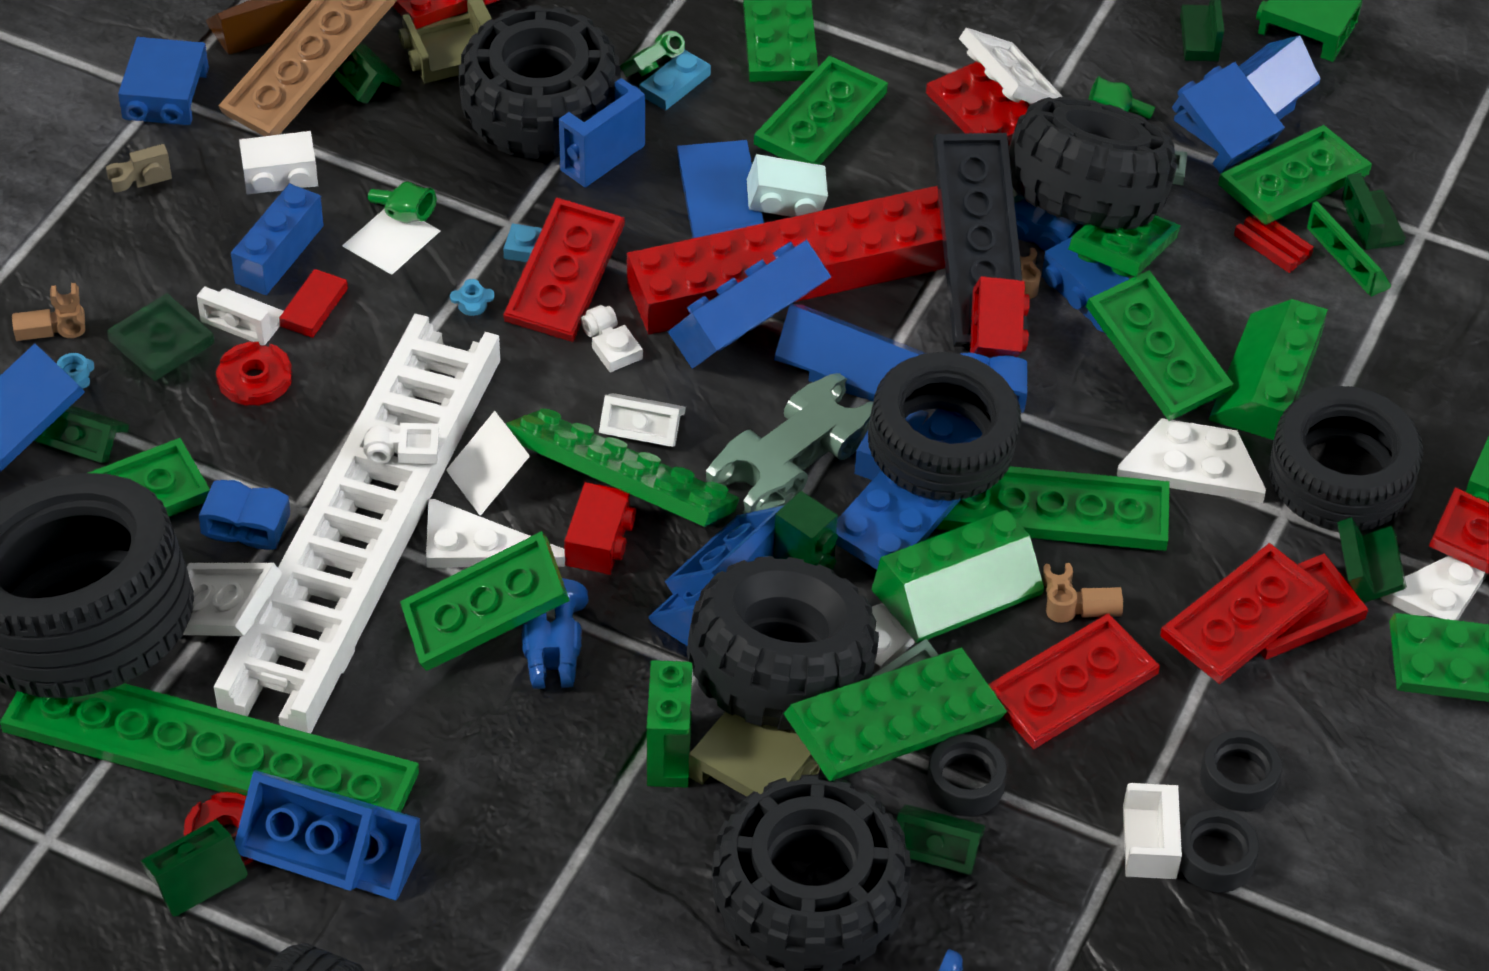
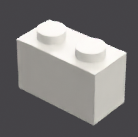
[239,131,318,195]

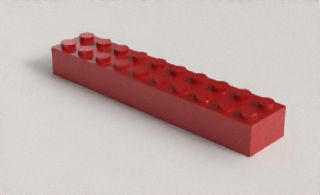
[627,186,946,335]

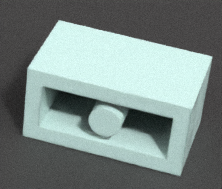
[747,154,828,217]

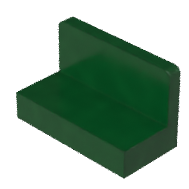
[1180,0,1224,62]
[332,43,402,104]
[1341,173,1406,250]
[34,405,130,463]
[1337,517,1407,603]
[897,805,986,875]
[140,819,248,917]

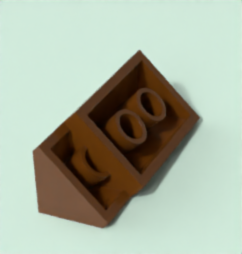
[206,0,312,55]

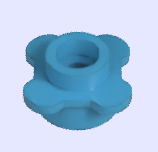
[450,279,494,316]
[57,353,95,389]

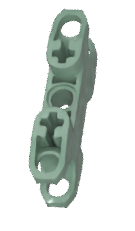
[706,373,873,514]

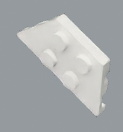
[1117,418,1266,503]

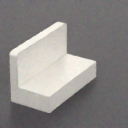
[197,286,283,345]
[599,393,686,447]

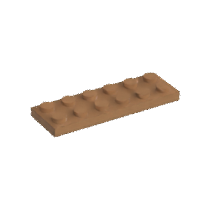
[218,0,397,136]

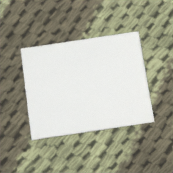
[342,208,440,275]
[446,411,530,516]

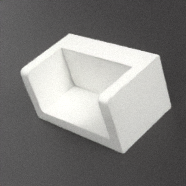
[1123,783,1182,879]

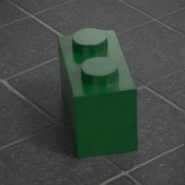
[773,491,838,570]

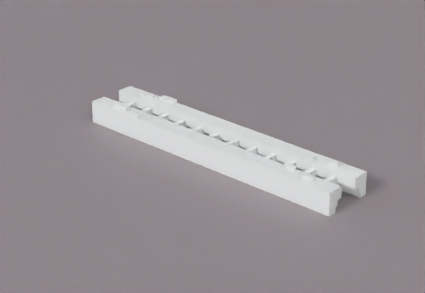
[214,314,500,734]

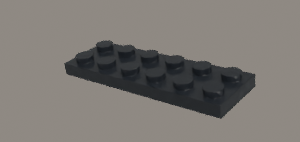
[933,133,1029,347]

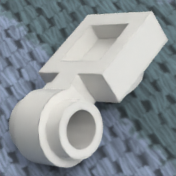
[581,305,643,372]
[363,423,439,464]

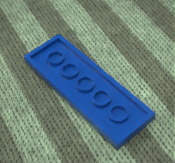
[836,409,982,570]

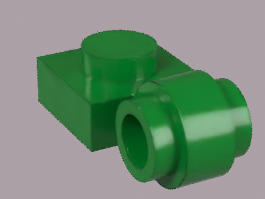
[620,31,685,77]

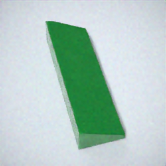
[1307,201,1391,297]

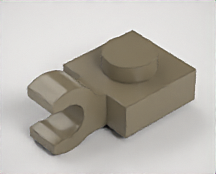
[106,144,172,192]

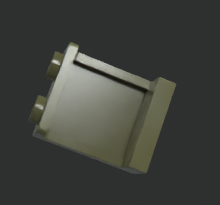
[398,0,492,84]
[689,712,820,797]

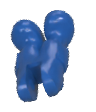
[521,578,589,689]

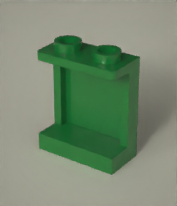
[1256,0,1363,62]
[647,660,692,788]

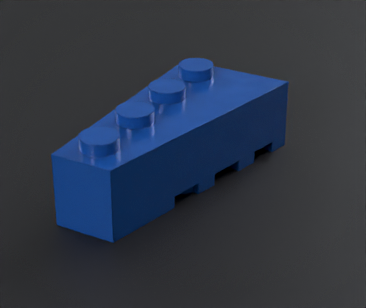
[668,240,831,369]

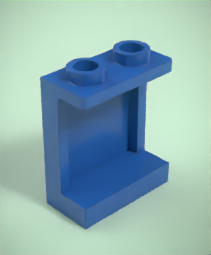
[118,37,209,125]
[1172,62,1285,174]
[559,78,645,188]

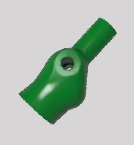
[1088,76,1155,119]
[368,182,437,223]

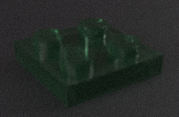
[107,293,215,381]

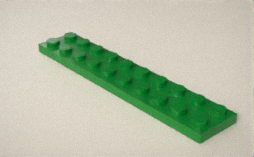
[0,683,419,812]

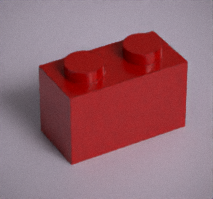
[970,276,1030,358]
[564,482,636,575]

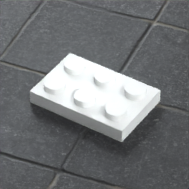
[959,27,1063,104]
[183,563,283,636]

